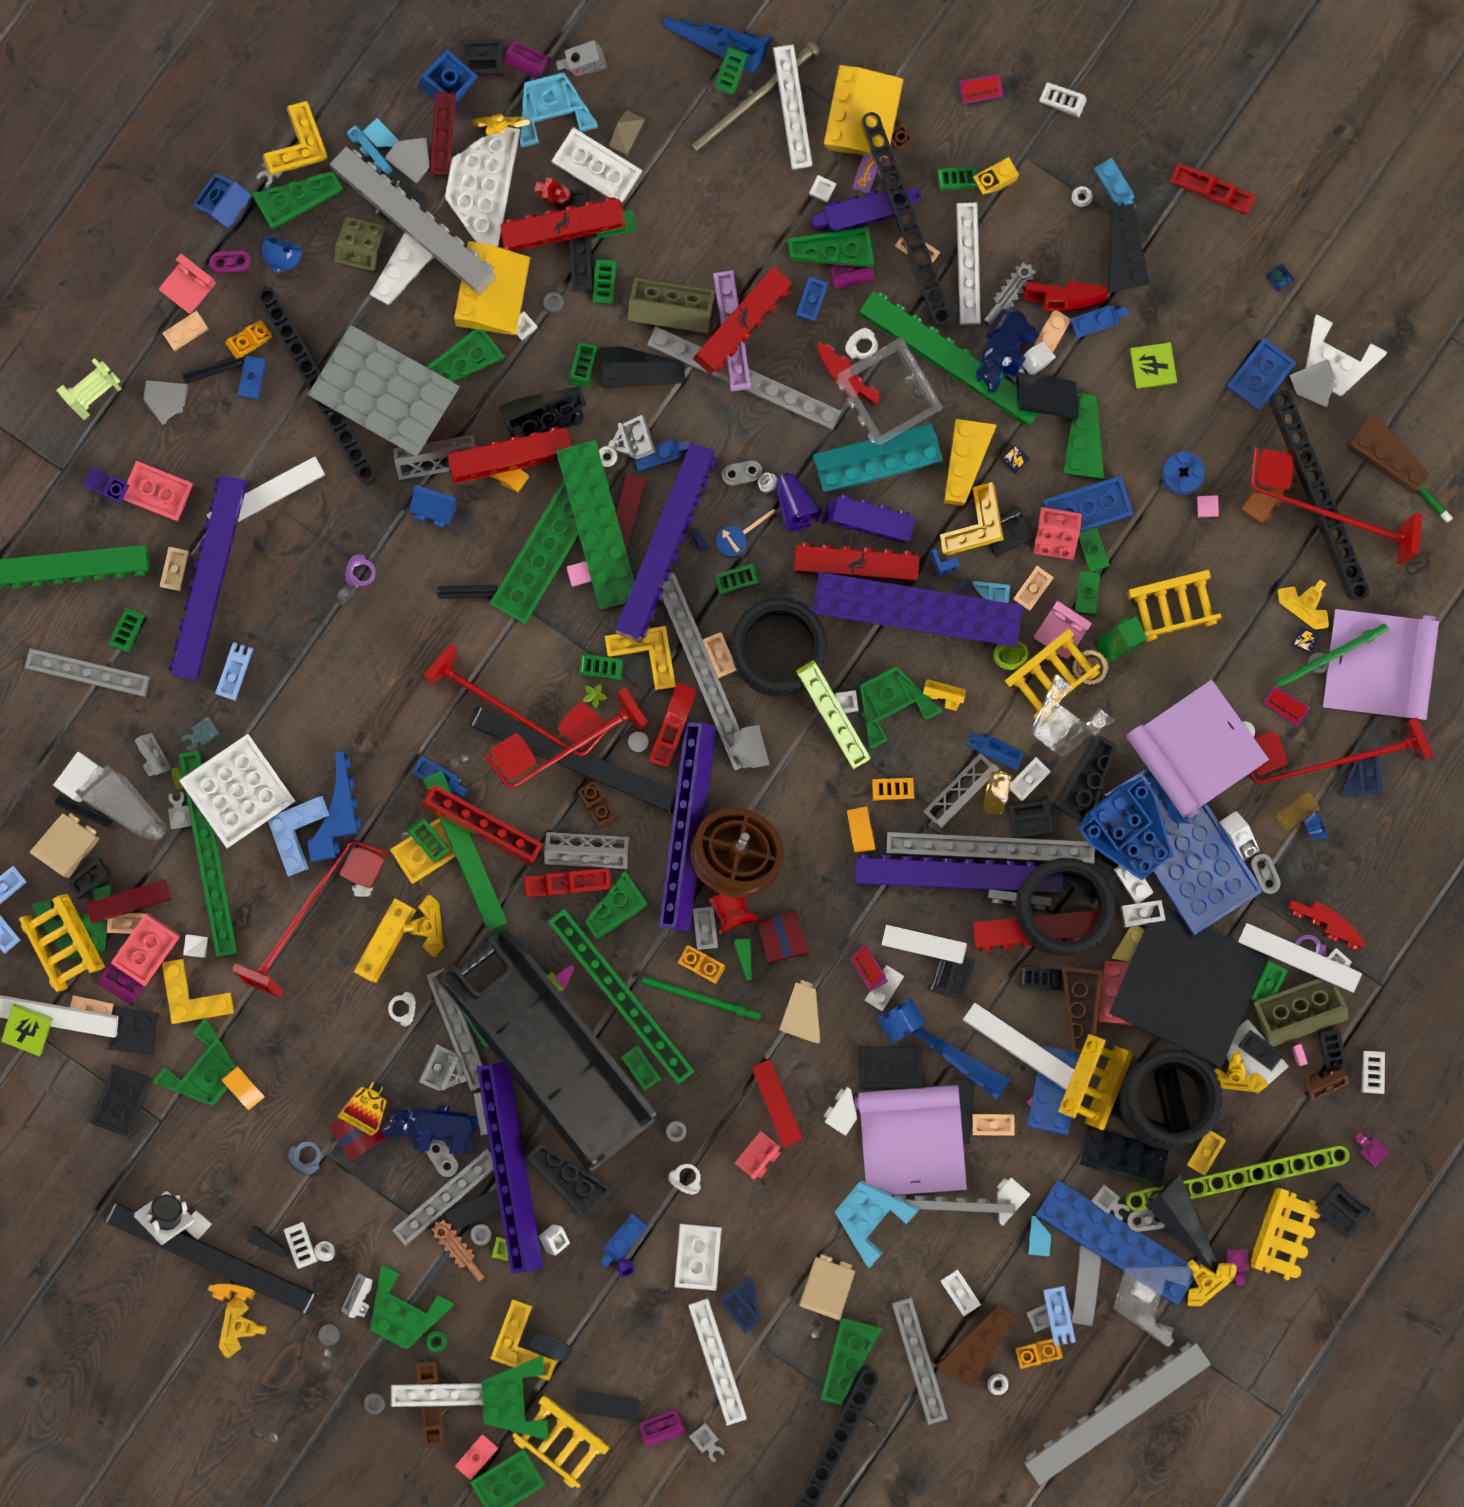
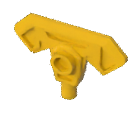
[472,114,530,136]
[1277,580,1329,630]
[401,895,444,957]
[1214,1050,1268,1093]
[1187,1260,1237,1306]
[219,1297,266,1358]

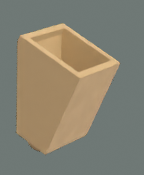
[30,813,100,879]
[779,980,820,1044]
[799,1254,855,1320]

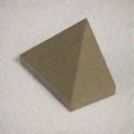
[609,111,645,156]

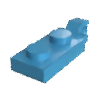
[347,125,393,175]
[1094,158,1136,208]

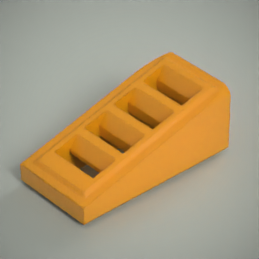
[872,778,914,801]

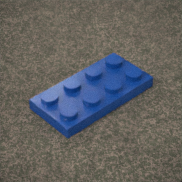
[1042,476,1134,532]
[1026,1046,1080,1136]

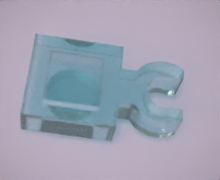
[181,717,220,751]

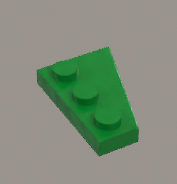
[585,871,648,940]

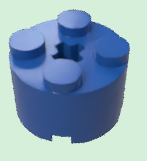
[1161,451,1205,496]
[876,997,926,1044]

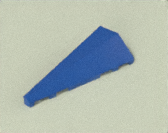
[664,16,772,73]
[913,1027,1010,1099]

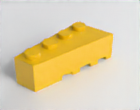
[944,419,997,506]

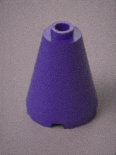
[776,473,823,532]

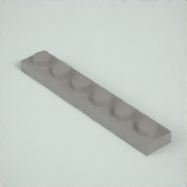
[894,1195,1016,1213]

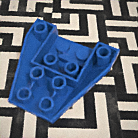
[1078,777,1173,880]

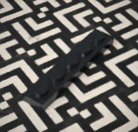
[567,188,593,292]

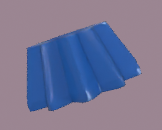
[1304,811,1328,839]

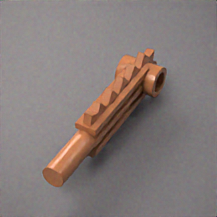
[431,1220,485,1282]

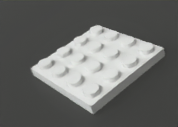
[179,734,295,849]

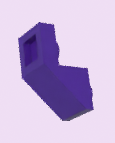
[82,467,130,503]

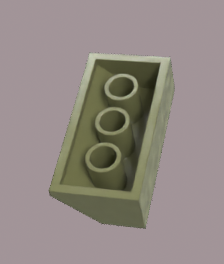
[627,278,716,333]
[1254,978,1348,1047]

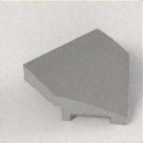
[385,137,431,183]
[1290,359,1337,407]
[144,380,188,425]
[608,415,655,459]
[729,725,770,769]
[418,1044,467,1091]

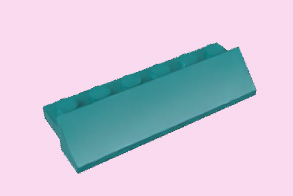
[813,424,943,493]

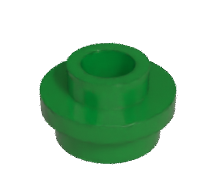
[426,1331,447,1352]

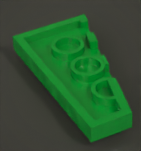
[251,171,343,230]
[788,227,874,267]
[426,329,505,382]
[1063,393,1104,480]
[821,1317,882,1405]

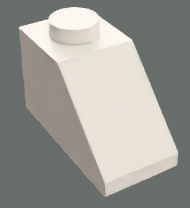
[997,1177,1031,1226]

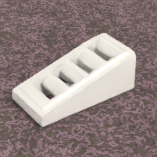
[1039,82,1086,117]
[1361,1051,1385,1094]
[284,1222,318,1269]

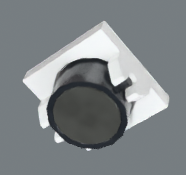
[134,1191,194,1245]

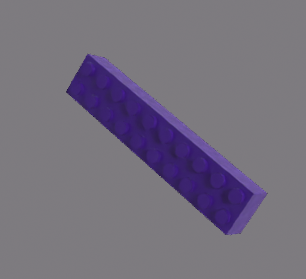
[813,572,1024,648]

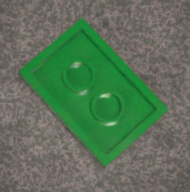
[470,1449,546,1507]

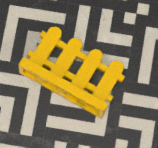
[1249,1187,1320,1280]

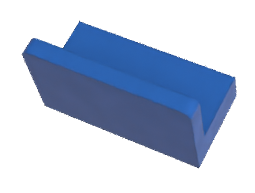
[929,548,960,578]

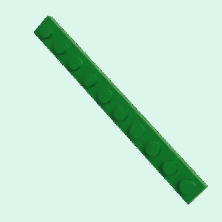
[179,750,238,957]

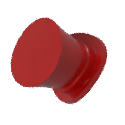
[707,894,758,934]

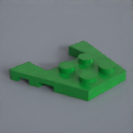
[860,666,942,749]
[32,885,112,960]
[153,1019,236,1106]
[370,1264,454,1350]
[481,1356,549,1440]

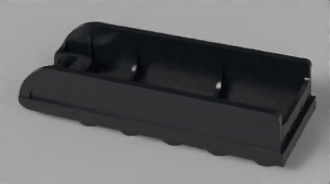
[435,926,657,1173]

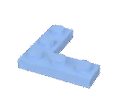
[268,796,329,876]
[0,866,27,954]

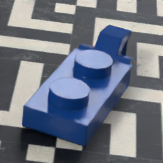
[1070,305,1129,338]
[634,439,690,472]
[966,732,1025,770]
[412,755,469,796]
[600,1214,648,1267]

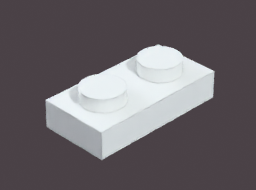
[1007,758,1051,801]
[1113,866,1154,904]
[1120,900,1165,928]
[864,965,904,1011]
[941,1269,981,1316]

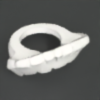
[845,328,878,359]
[388,991,416,1026]
[668,1164,701,1195]

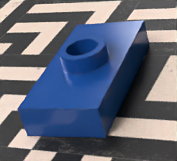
[796,277,828,323]
[238,355,266,400]

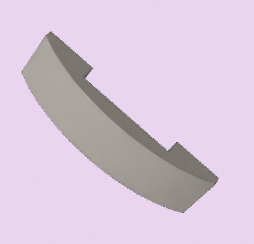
[1071,1245,1101,1326]

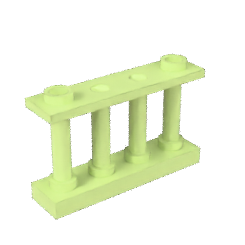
[56,358,121,420]

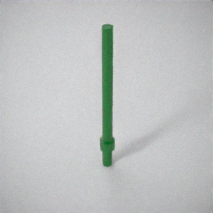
[1275,623,1389,688]
[641,976,762,1021]

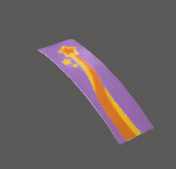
[852,155,881,193]

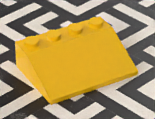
[824,65,903,158]
[454,241,530,335]

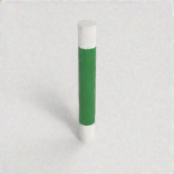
[1417,485,1453,523]

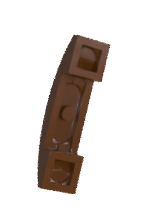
[415,1361,445,1448]

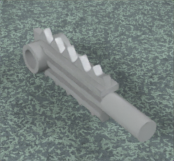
[985,263,1036,325]

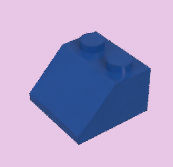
[417,50,478,105]
[192,173,252,228]
[409,485,458,528]

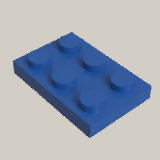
[1226,338,1297,412]

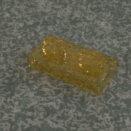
[982,771,1013,814]
[1274,792,1321,832]

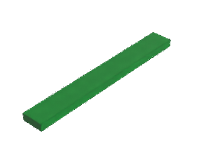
[422,771,507,931]

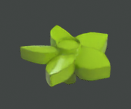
[583,684,607,708]

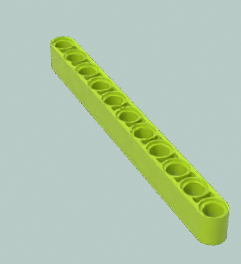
[1125,1146,1350,1211]

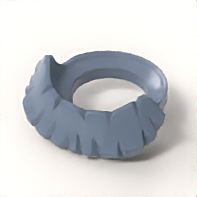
[288,1142,321,1174]

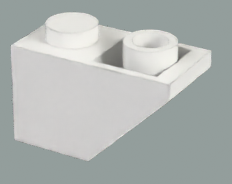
[1006,341,1056,382]
[1219,811,1260,861]
[824,1087,857,1136]

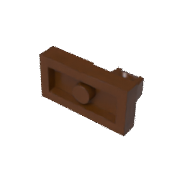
[1306,1068,1349,1101]

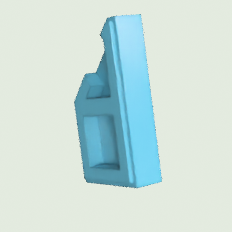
[362,118,399,148]
[972,581,1010,603]
[1028,1216,1051,1256]

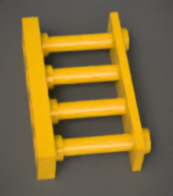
[1127,570,1221,642]
[1005,628,1101,719]
[19,894,105,992]
[354,898,417,983]
[1058,1034,1134,1131]
[513,1394,610,1488]

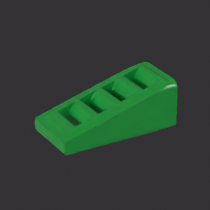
[715,46,748,94]
[937,166,978,192]
[593,260,617,304]
[569,342,599,389]
[715,563,761,595]
[108,608,145,653]
[579,654,623,680]
[407,817,450,863]
[734,939,752,981]

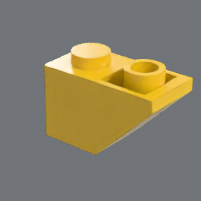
[973,157,1019,195]

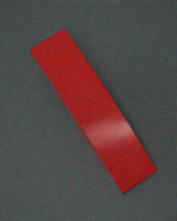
[1170,163,1256,215]
[523,868,611,898]
[751,1059,803,1148]

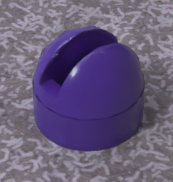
[617,1259,635,1277]

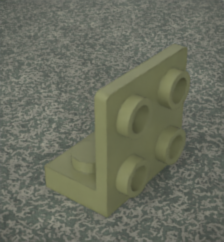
[335,217,385,271]

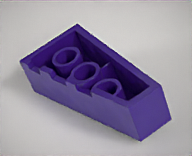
[822,494,915,543]

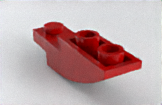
[1023,281,1109,311]
[817,342,881,406]
[648,682,697,768]
[1287,901,1365,950]

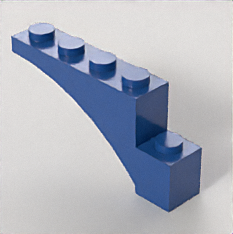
[307,751,361,862]

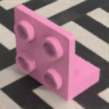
[1034,601,1092,660]

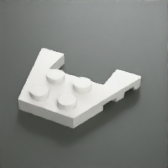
[1306,315,1387,397]

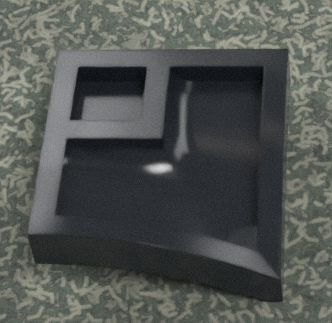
[108,1007,158,1055]

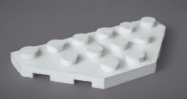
[445,127,520,247]

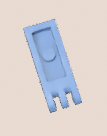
[215,642,253,701]
[1043,1286,1075,1346]

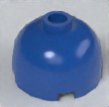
[261,236,303,273]

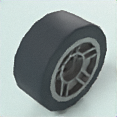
[530,1331,572,1362]

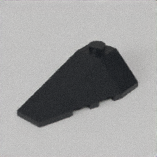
[601,346,685,389]
[499,386,586,438]

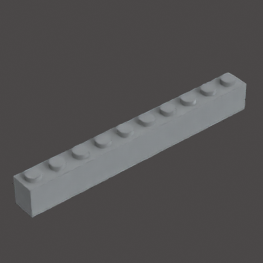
[330,147,496,296]
[1024,1342,1211,1485]

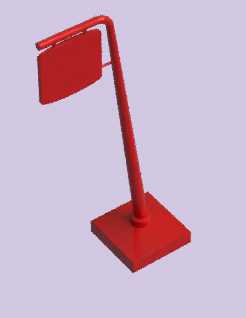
[1251,447,1423,565]
[424,644,608,756]
[1249,717,1434,784]
[232,840,389,998]

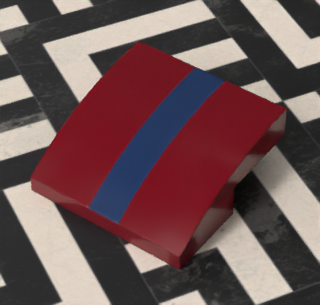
[757,910,808,964]
[328,1119,387,1162]

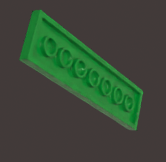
[556,440,635,610]
[489,480,609,625]

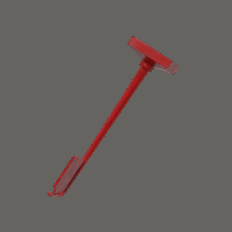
[484,688,648,788]

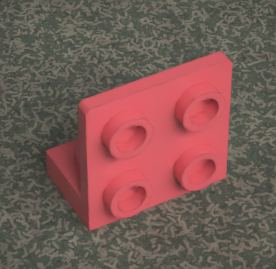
[159,254,216,314]
[1033,507,1082,560]
[735,1131,781,1180]

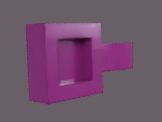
[1353,1132,1390,1167]
[1226,1249,1249,1286]

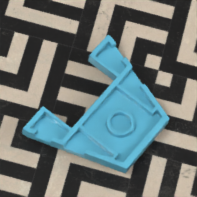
[520,73,598,148]
[835,1181,920,1268]

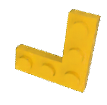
[262,101,328,175]
[940,482,1004,556]
[605,626,676,691]
[162,959,234,1024]
[490,1299,557,1381]

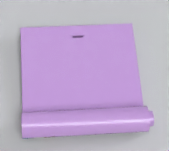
[1323,609,1439,720]
[1126,679,1269,818]
[855,1085,967,1195]

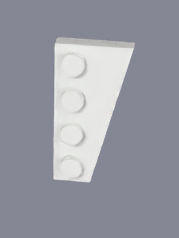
[370,233,434,305]

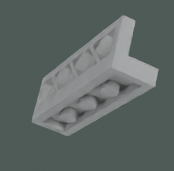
[393,435,476,480]
[923,753,999,829]
[545,832,629,869]

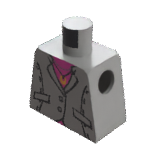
[556,40,607,76]

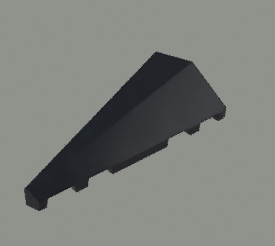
[1145,1173,1218,1274]

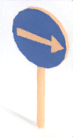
[716,509,776,557]

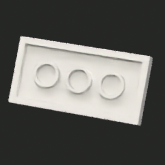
[551,128,642,203]

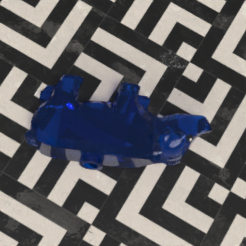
[976,309,1039,393]
[379,1105,478,1155]

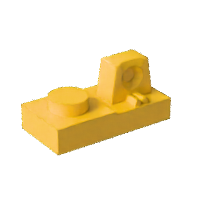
[923,679,966,711]

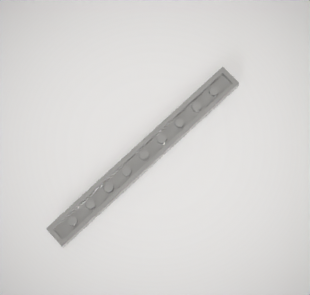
[647,326,841,431]
[662,574,743,771]
[886,832,1095,864]

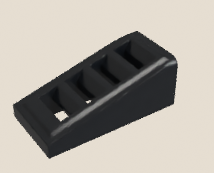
[1019,966,1062,990]
[1317,1028,1348,1074]
[246,1225,289,1257]

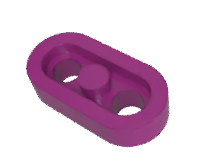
[210,250,251,274]

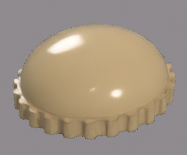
[1072,649,1109,685]

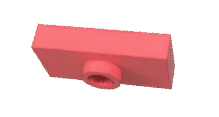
[455,1434,499,1480]

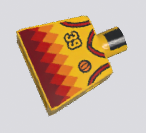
[337,1082,386,1136]

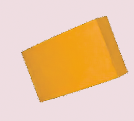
[225,320,273,359]
[490,469,529,492]
[847,806,876,854]
[678,945,726,984]
[222,1066,265,1110]
[208,1284,255,1301]
[1015,1338,1063,1369]

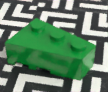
[1093,616,1148,662]

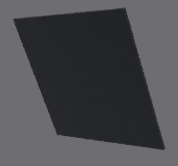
[1109,905,1268,1067]

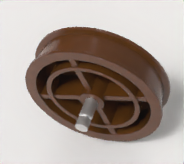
[690,808,784,898]

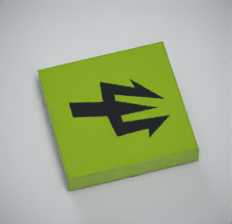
[1130,342,1177,389]
[1,1003,53,1057]

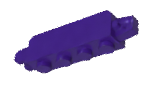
[811,185,922,232]

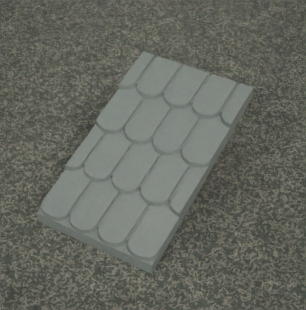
[308,325,460,457]

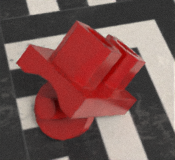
[534,178,571,209]

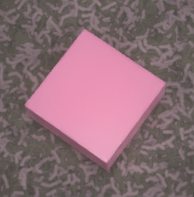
[1197,496,1219,518]
[567,561,592,587]
[1291,1044,1308,1066]

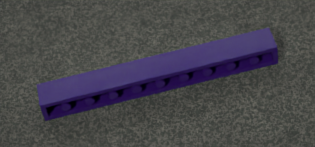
[615,442,717,643]
[169,475,248,682]
[659,722,716,931]
[854,854,1063,893]
[477,1063,543,1274]

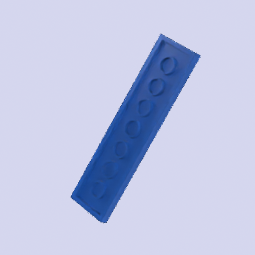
[1035,1180,1194,1306]

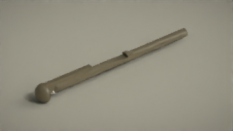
[691,43,819,152]

